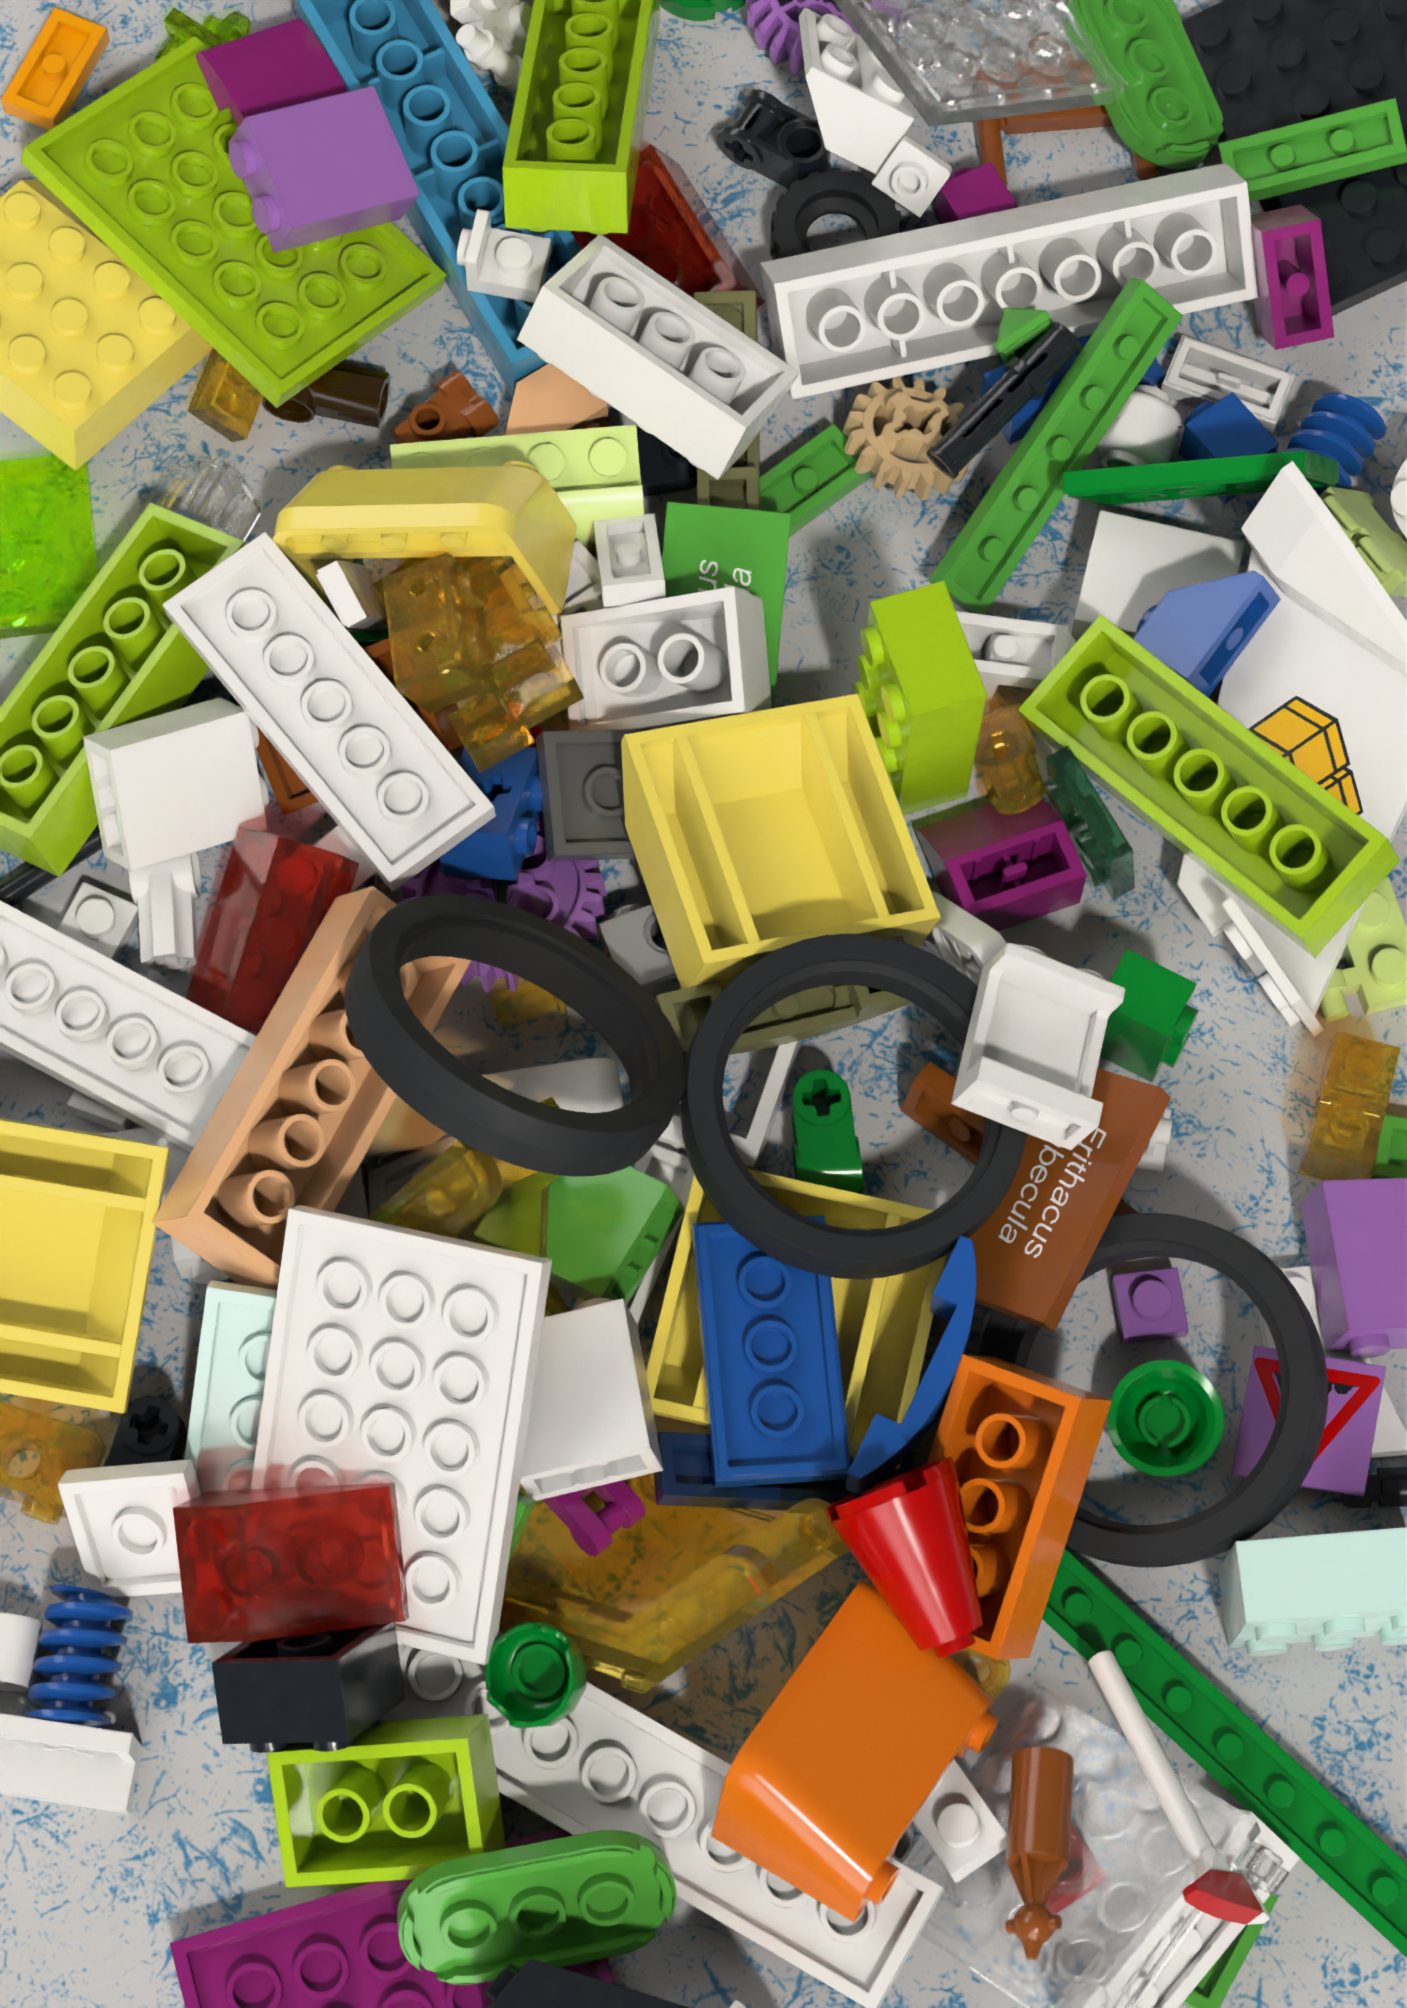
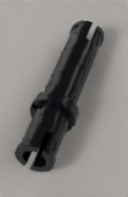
[927,321,1082,479]

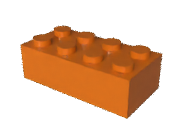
[927,1354,1112,1660]

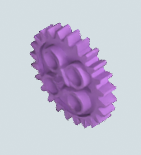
[399,812,606,992]

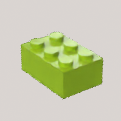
[267,1714,506,1888]

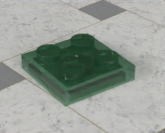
[1042,745,1135,900]

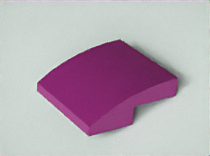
[195,18,348,128]

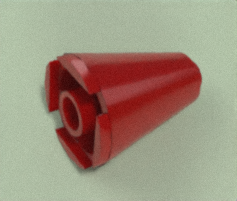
[824,1456,983,1658]

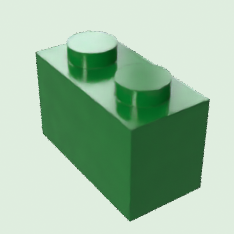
[1100,949,1199,1082]

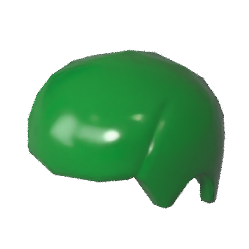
[484,1621,588,1728]

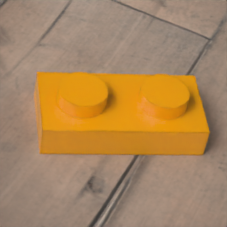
[1,7,110,130]

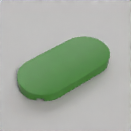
[1066,0,1223,169]
[397,1830,677,1985]

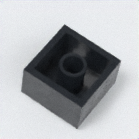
[211,1619,405,1753]

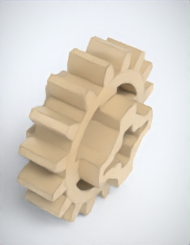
[842,376,970,501]

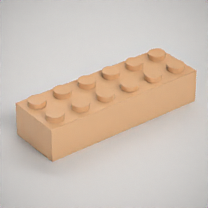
[151,886,471,1290]

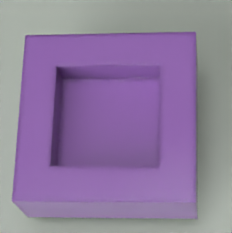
[1111,1267,1189,1345]

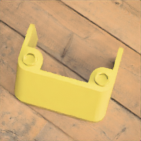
[273,461,577,617]

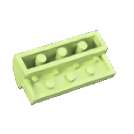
[390,425,644,570]

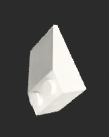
[561,586,772,731]

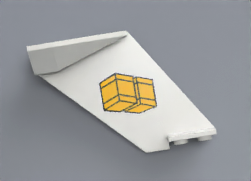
[1177,461,1407,1037]

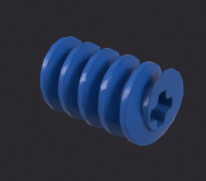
[1264,393,1386,496]
[23,1585,133,1727]

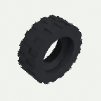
[770,168,902,260]

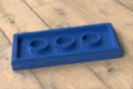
[691,1215,850,1488]

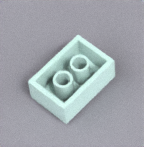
[1218,1527,1407,1657]

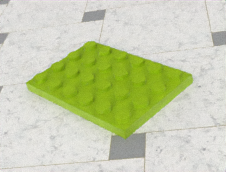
[20,36,447,408]

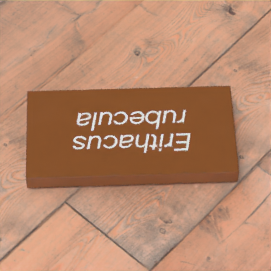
[968,1068,1171,1332]

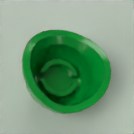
[1107,1360,1225,1477]

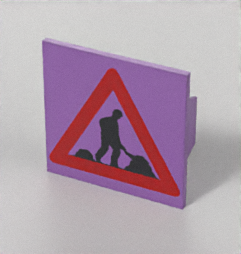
[1231,1345,1386,1498]

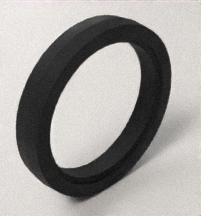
[344,894,686,1176]
[680,934,1027,1279]
[978,1213,1328,1567]

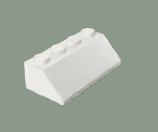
[517,235,800,480]

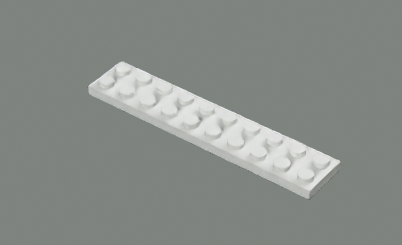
[382,1631,944,2008]

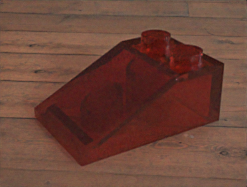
[173,1483,409,1643]

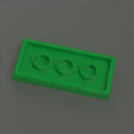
[1063,450,1339,506]

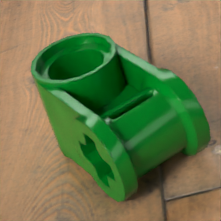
[791,1069,863,1194]

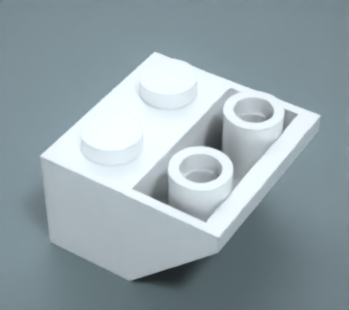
[799,7,915,175]

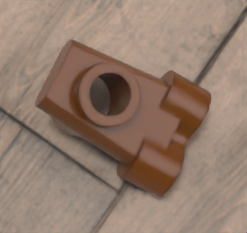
[391,370,499,444]

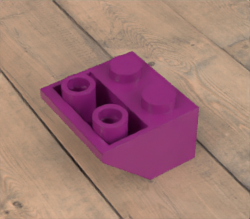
[917,789,1087,932]

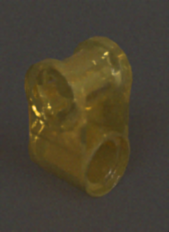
[974,700,1045,815]

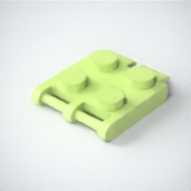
[1319,486,1407,597]

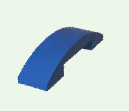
[846,1235,977,1494]

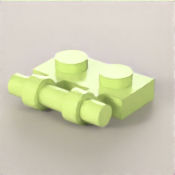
[1320,877,1407,1022]

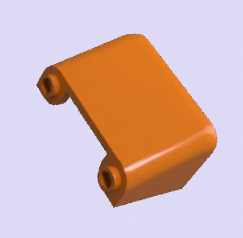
[711,1581,999,1923]

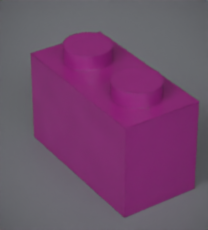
[1250,204,1334,350]

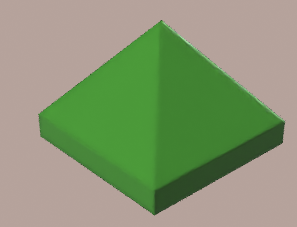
[995,308,1053,364]

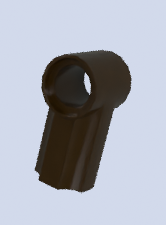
[262,363,391,428]

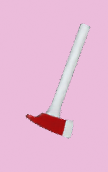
[1088,1650,1270,1925]

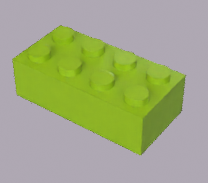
[853,581,987,815]

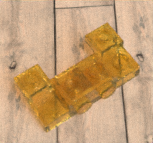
[372,556,584,773]

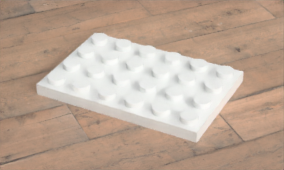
[235,1205,552,1665]

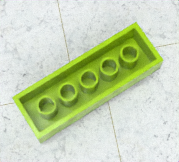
[502,0,660,235]
[0,502,247,877]
[1018,614,1400,958]

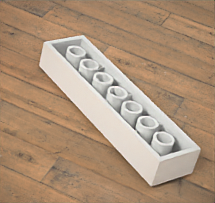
[760,163,1259,400]

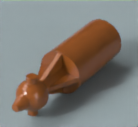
[1005,1747,1074,1960]

